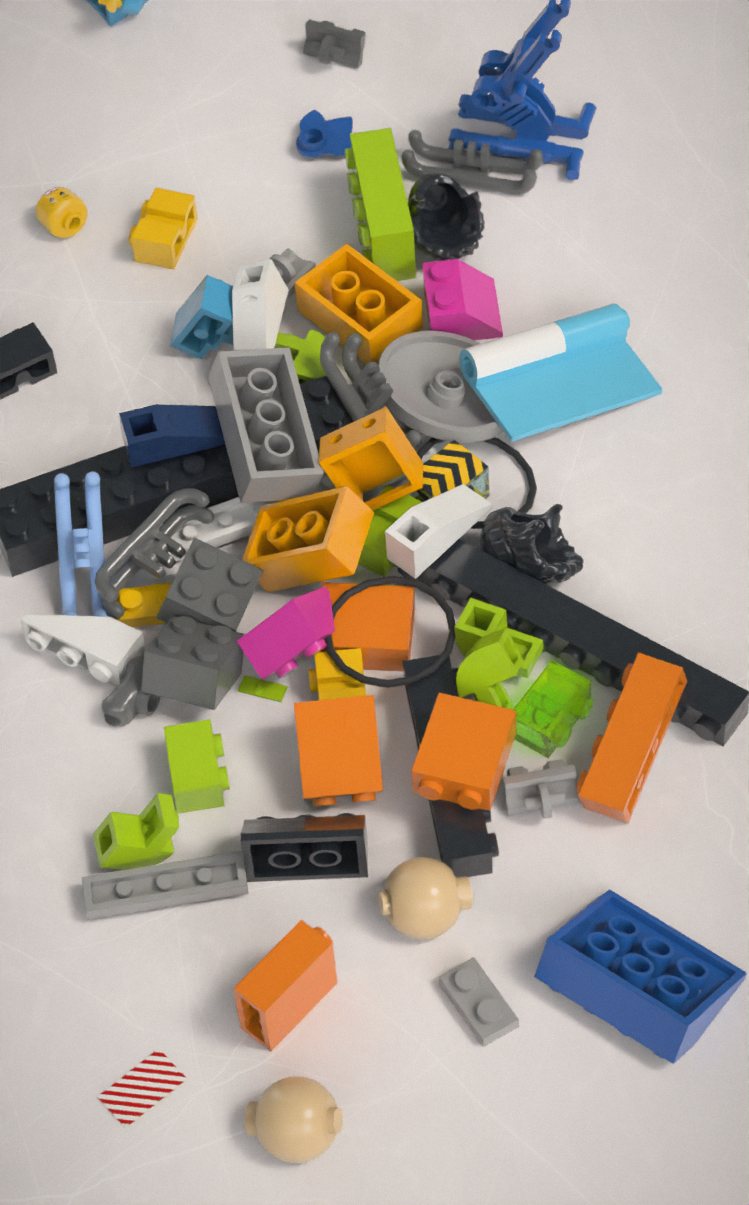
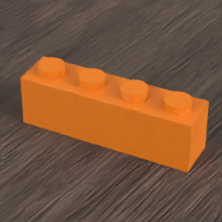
[576,653,687,824]

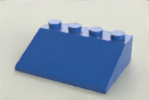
[534,889,747,1064]

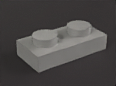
[439,957,519,1047]

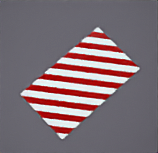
[97,1048,187,1128]

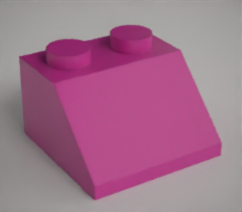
[422,259,503,340]
[237,586,335,680]

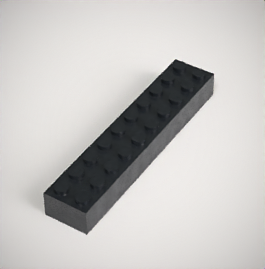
[0,376,353,577]

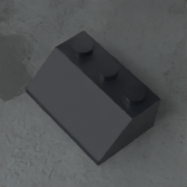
[241,813,368,882]

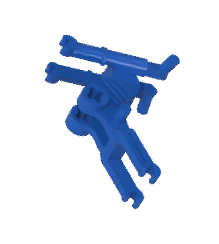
[448,0,597,180]

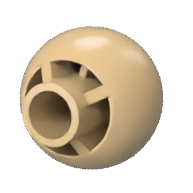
[378,857,472,940]
[244,1076,343,1163]

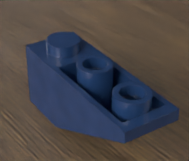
[119,404,226,467]

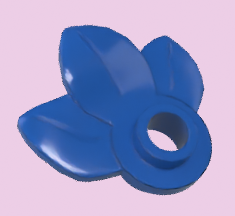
[296,110,353,158]

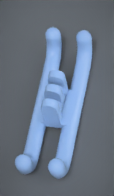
[54,471,109,617]

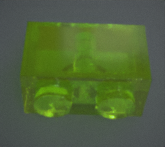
[513,660,594,758]

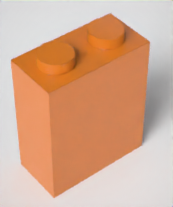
[318,582,416,672]
[411,693,517,811]
[294,695,383,807]
[233,920,337,1052]

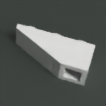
[232,259,288,350]
[385,484,492,579]
[21,614,146,686]

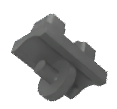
[303,19,366,68]

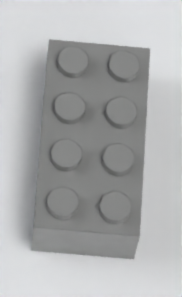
[208,348,324,503]

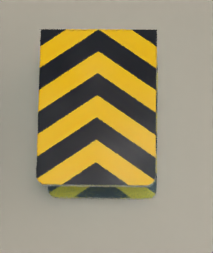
[409,440,489,502]

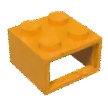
[319,407,423,511]

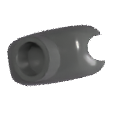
[101,656,161,727]

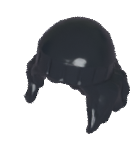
[408,173,485,261]
[480,504,584,585]

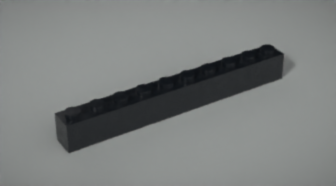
[398,539,749,747]

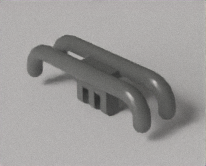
[401,129,543,194]
[320,332,421,448]
[95,488,214,619]

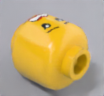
[36,187,88,238]

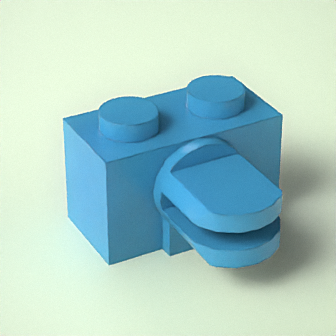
[170,275,233,360]

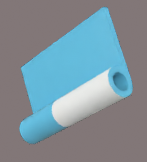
[459,303,663,442]

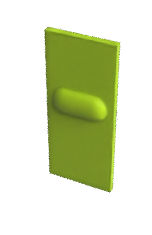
[238,675,288,703]

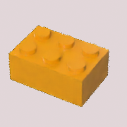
[294,243,423,364]
[242,486,374,592]

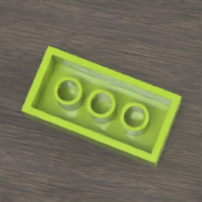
[345,128,416,281]

